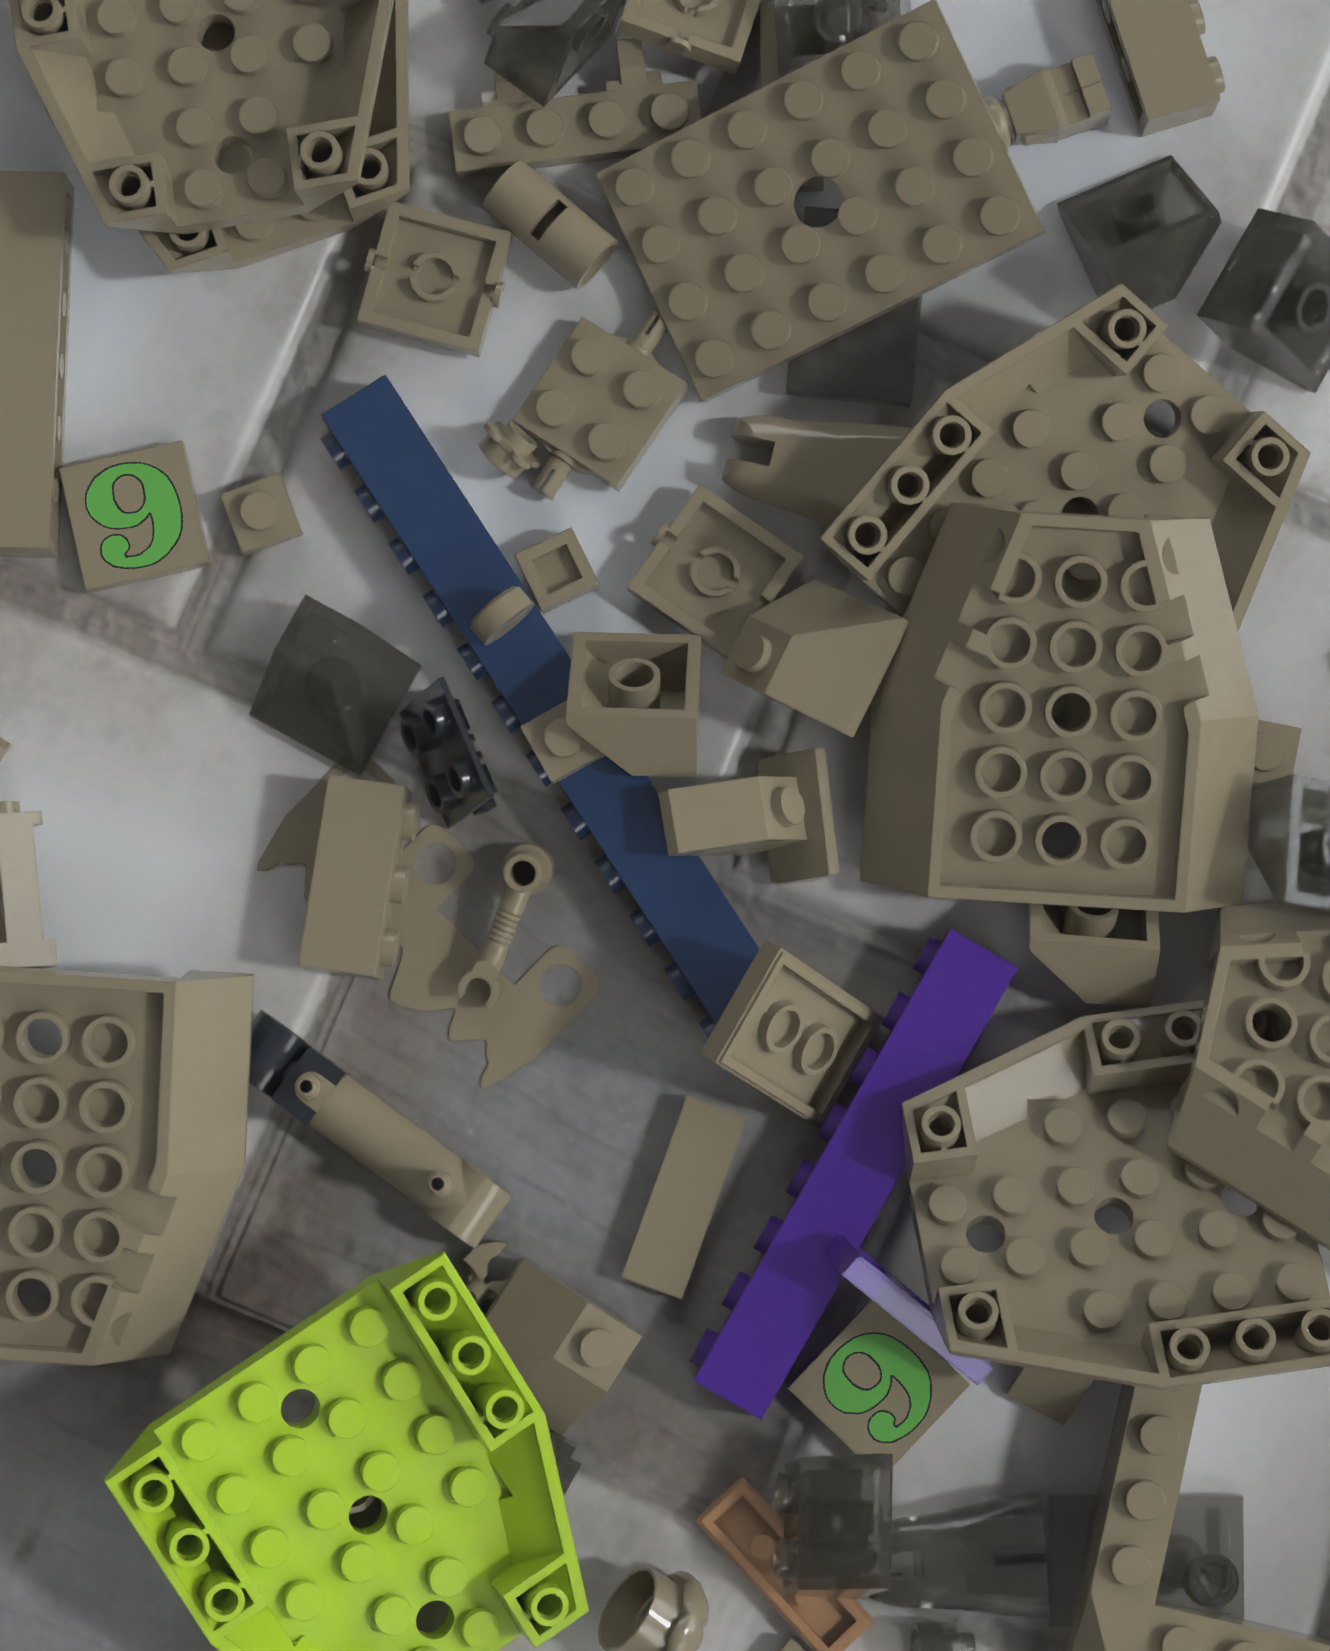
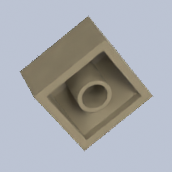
[566,632,701,778]

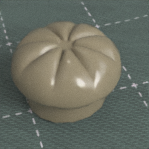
[598,1568,709,1651]

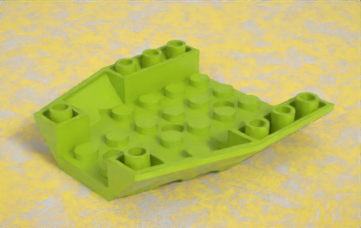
[103,1251,589,1651]

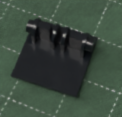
[399,676,498,829]

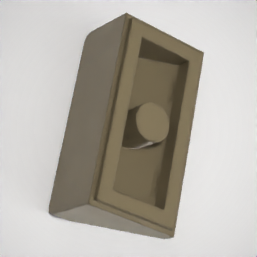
[757,747,839,885]

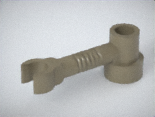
[457,842,555,1010]

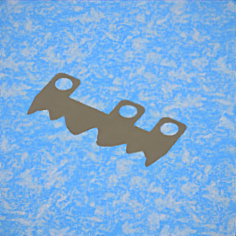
[256,750,600,1089]

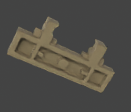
[448,38,702,179]

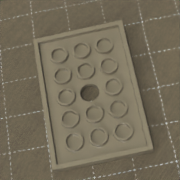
[596,0,1047,402]

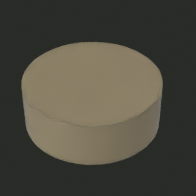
[470,586,534,646]

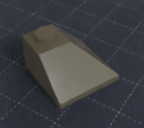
[721,579,910,738]
[1028,903,1160,1008]
[485,1257,642,1436]

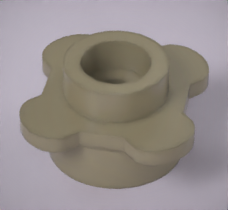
[479,421,541,479]

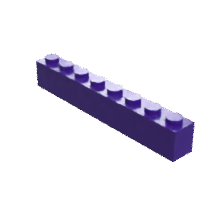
[689,929,1018,1420]

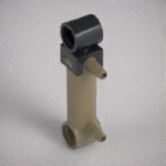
[249,1009,513,1248]

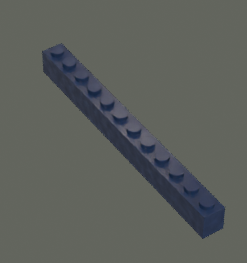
[320,374,759,1038]

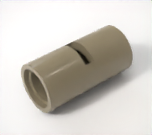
[482,160,618,289]

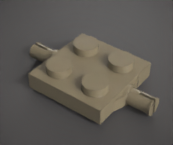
[512,310,689,501]

